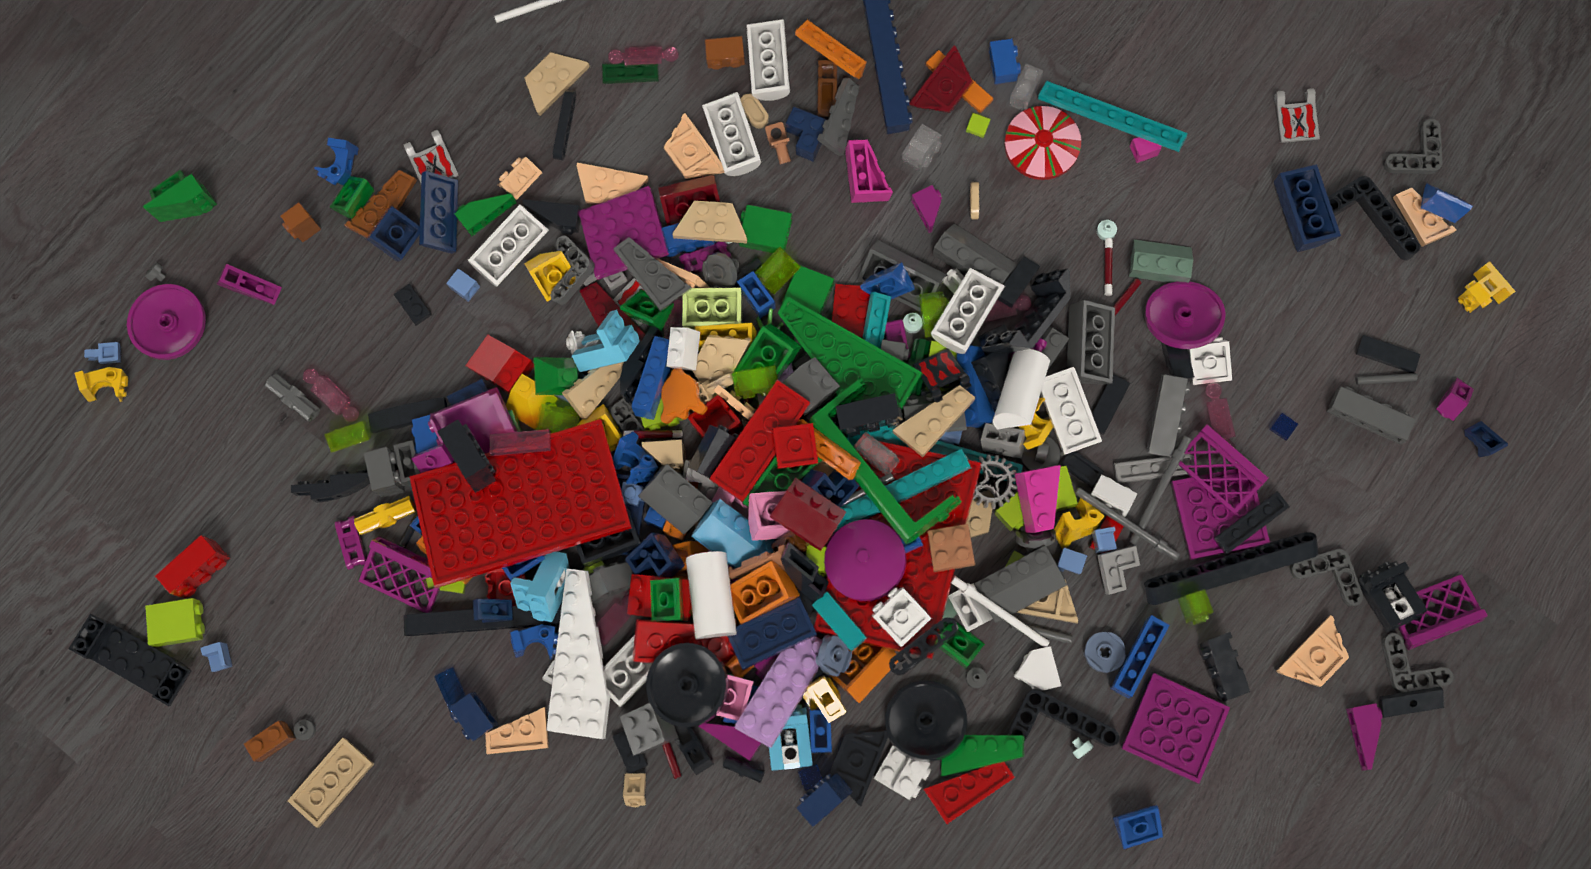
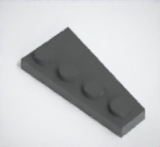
[817,78,859,156]
[613,238,692,312]

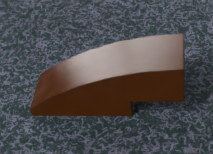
[818,60,837,117]

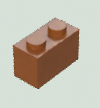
[705,36,745,69]
[280,202,321,242]
[244,721,296,762]

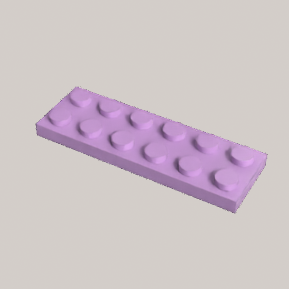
[735,636,823,748]

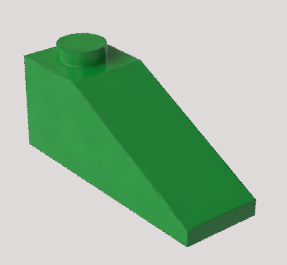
[455,193,517,237]

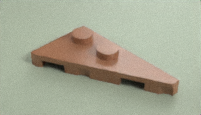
[728,545,787,580]

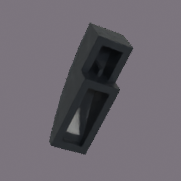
[1161,342,1194,382]
[781,543,829,602]
[674,725,714,775]

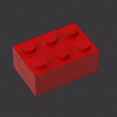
[155,535,230,599]

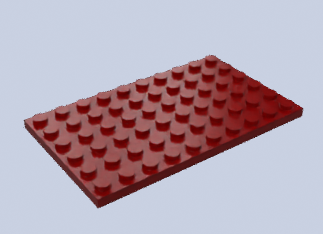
[409,419,632,588]
[814,438,982,659]

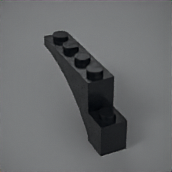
[971,324,1019,429]

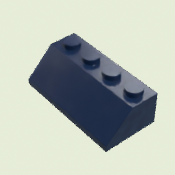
[1274,164,1341,252]

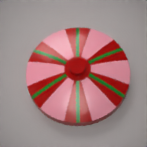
[1005,106,1081,180]

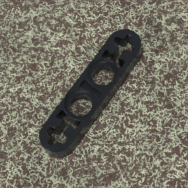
[553,90,576,160]
[889,617,958,675]

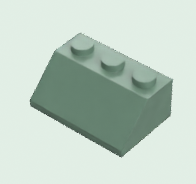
[1129,239,1193,283]

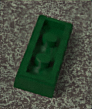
[602,61,659,84]

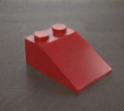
[465,335,534,395]
[627,574,692,621]

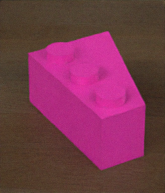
[845,140,893,203]
[1015,465,1061,533]

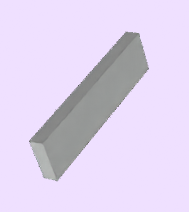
[1113,454,1195,484]

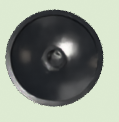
[646,643,728,727]
[885,680,967,762]

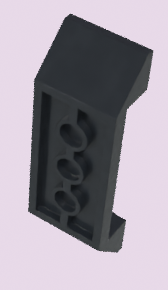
[982,268,1071,354]
[68,614,191,707]

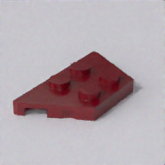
[909,45,973,113]

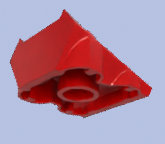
[485,568,527,606]

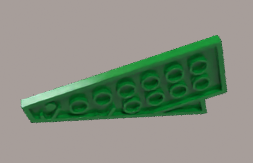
[778,296,923,431]

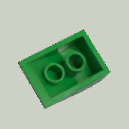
[143,174,217,222]
[733,324,802,397]

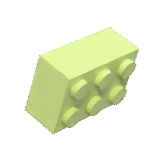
[682,288,743,330]

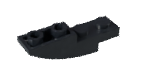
[620,326,663,403]
[291,470,370,503]

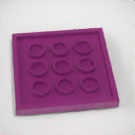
[579,186,669,280]
[1171,469,1270,560]
[1121,673,1230,784]

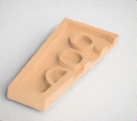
[714,385,756,420]

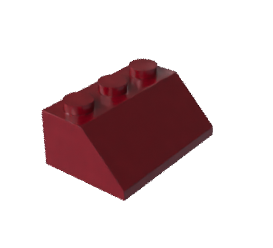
[658,175,720,226]
[769,478,846,551]

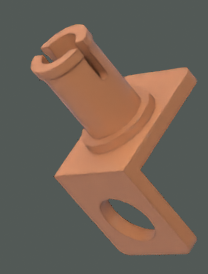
[765,122,791,164]

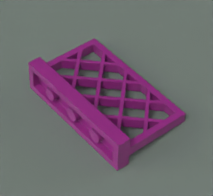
[1178,425,1269,515]
[359,537,440,613]
[1398,574,1488,650]

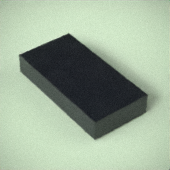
[1060,451,1104,488]

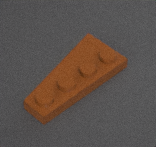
[344,170,417,238]

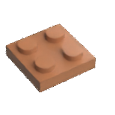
[928,524,975,572]

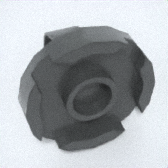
[702,252,740,288]
[1020,436,1060,471]
[1015,526,1056,555]

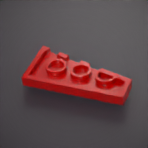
[923,762,1015,824]

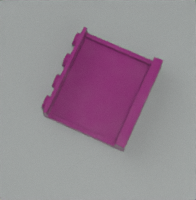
[428,387,522,465]

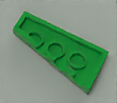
[941,735,1024,777]

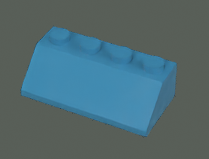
[691,499,775,569]

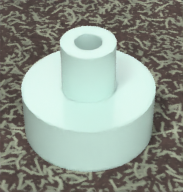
[1097,220,1117,240]
[903,313,922,333]
[1072,737,1094,759]

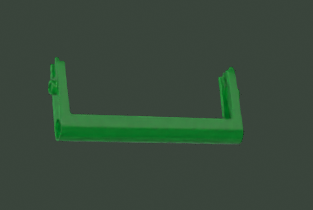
[809,378,962,544]

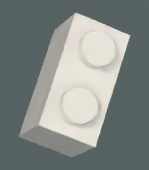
[666,327,700,371]
[1090,475,1137,517]
[948,583,993,632]

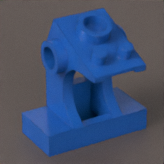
[314,138,359,186]
[613,432,658,485]
[510,625,558,659]

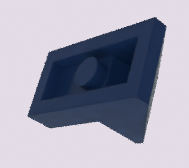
[1464,421,1508,457]
[473,599,513,623]

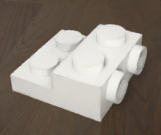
[1187,337,1232,385]
[872,587,931,647]
[874,746,931,800]

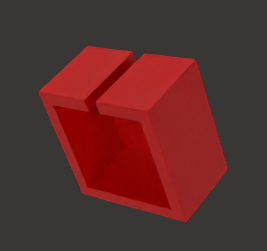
[688,395,744,439]

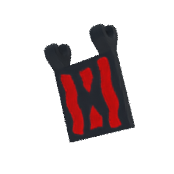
[913,348,971,403]

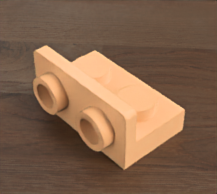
[498,157,542,200]

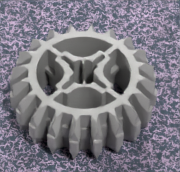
[973,455,1017,509]

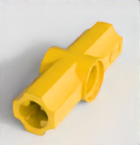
[354,496,416,535]

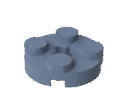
[1084,632,1126,673]
[816,635,852,676]

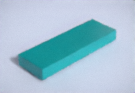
[812,592,867,652]

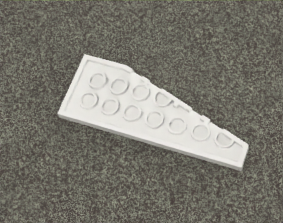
[546,569,610,739]

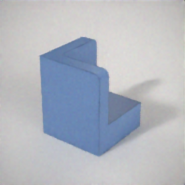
[446,269,480,302]
[1092,527,1117,553]
[1057,548,1087,574]
[200,642,232,672]

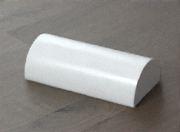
[747,19,790,101]
[702,92,761,176]
[468,205,549,287]
[931,268,1005,354]
[993,349,1050,429]
[686,552,737,639]
[603,635,652,707]

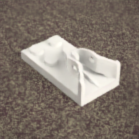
[1040,367,1102,456]

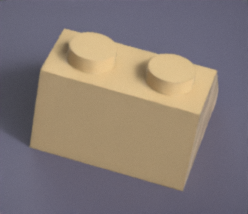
[642,440,686,474]

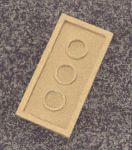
[288,737,374,828]

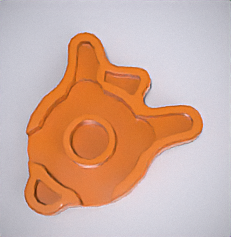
[661,368,707,424]

